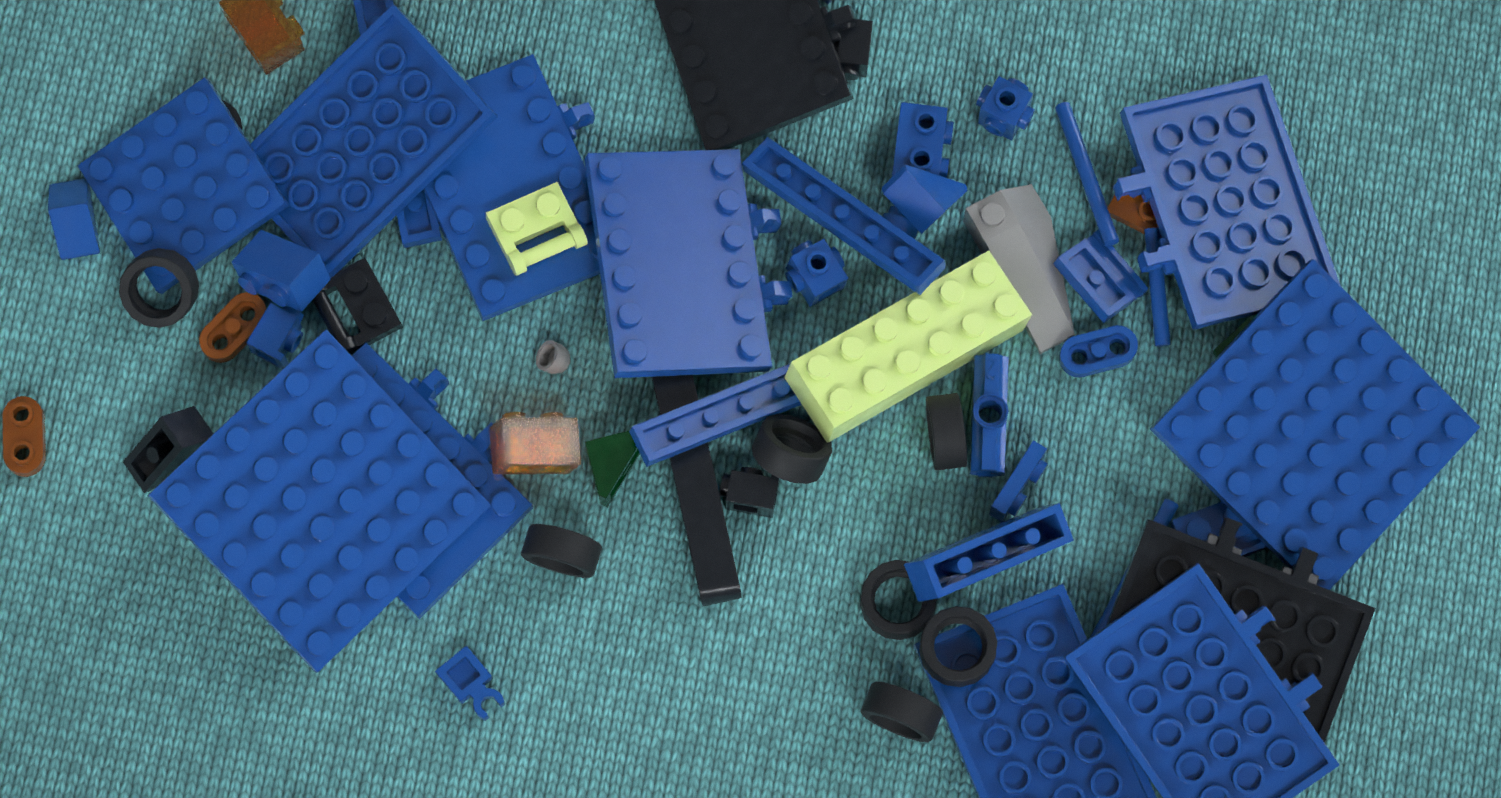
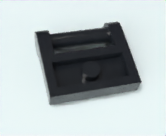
[311,258,403,355]

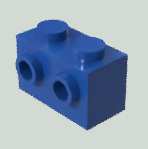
[892,102,954,178]
[232,230,331,312]

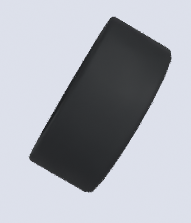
[119,248,199,328]
[926,393,967,470]
[752,414,832,484]
[521,524,602,578]
[860,560,937,640]
[919,606,997,687]
[860,682,943,742]

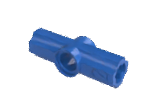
[970,353,1009,478]

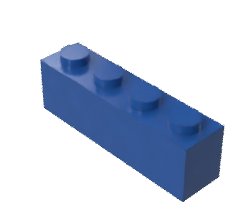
[904,503,1074,602]

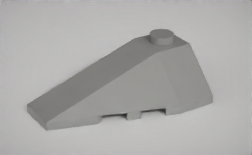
[963,184,1075,354]

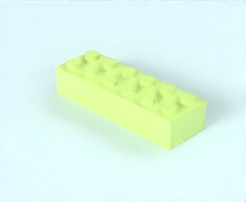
[784,250,1032,443]

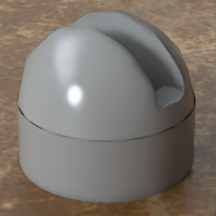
[536,340,571,374]

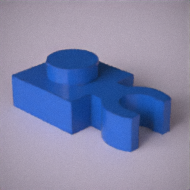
[435,646,505,721]

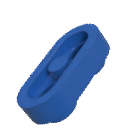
[1059,325,1138,378]

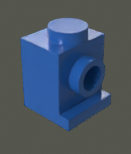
[246,302,304,369]

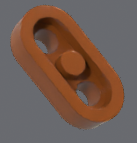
[199,292,267,363]
[2,396,46,477]

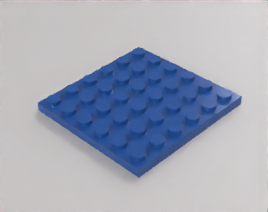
[1150,259,1480,590]
[147,329,491,673]

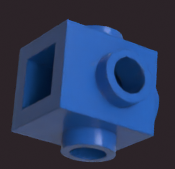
[976,76,1035,141]
[785,239,848,307]

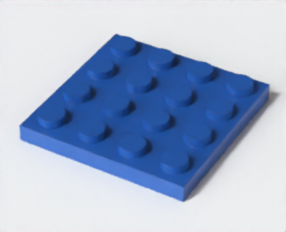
[77,77,290,294]

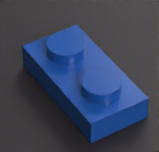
[989,440,1048,523]

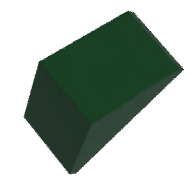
[585,430,640,508]

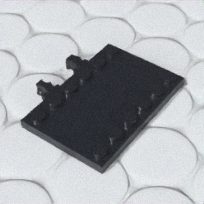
[654,0,858,150]
[1106,517,1376,742]

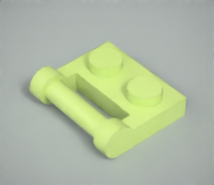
[486,182,588,276]

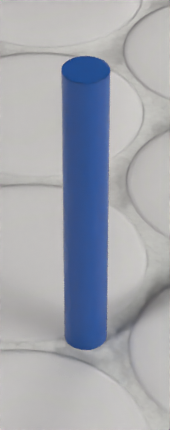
[1144,228,1171,347]

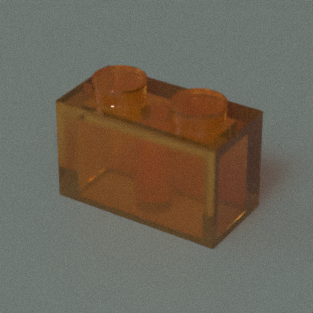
[219,0,305,75]
[489,412,581,474]

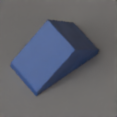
[882,164,968,234]
[48,178,100,260]

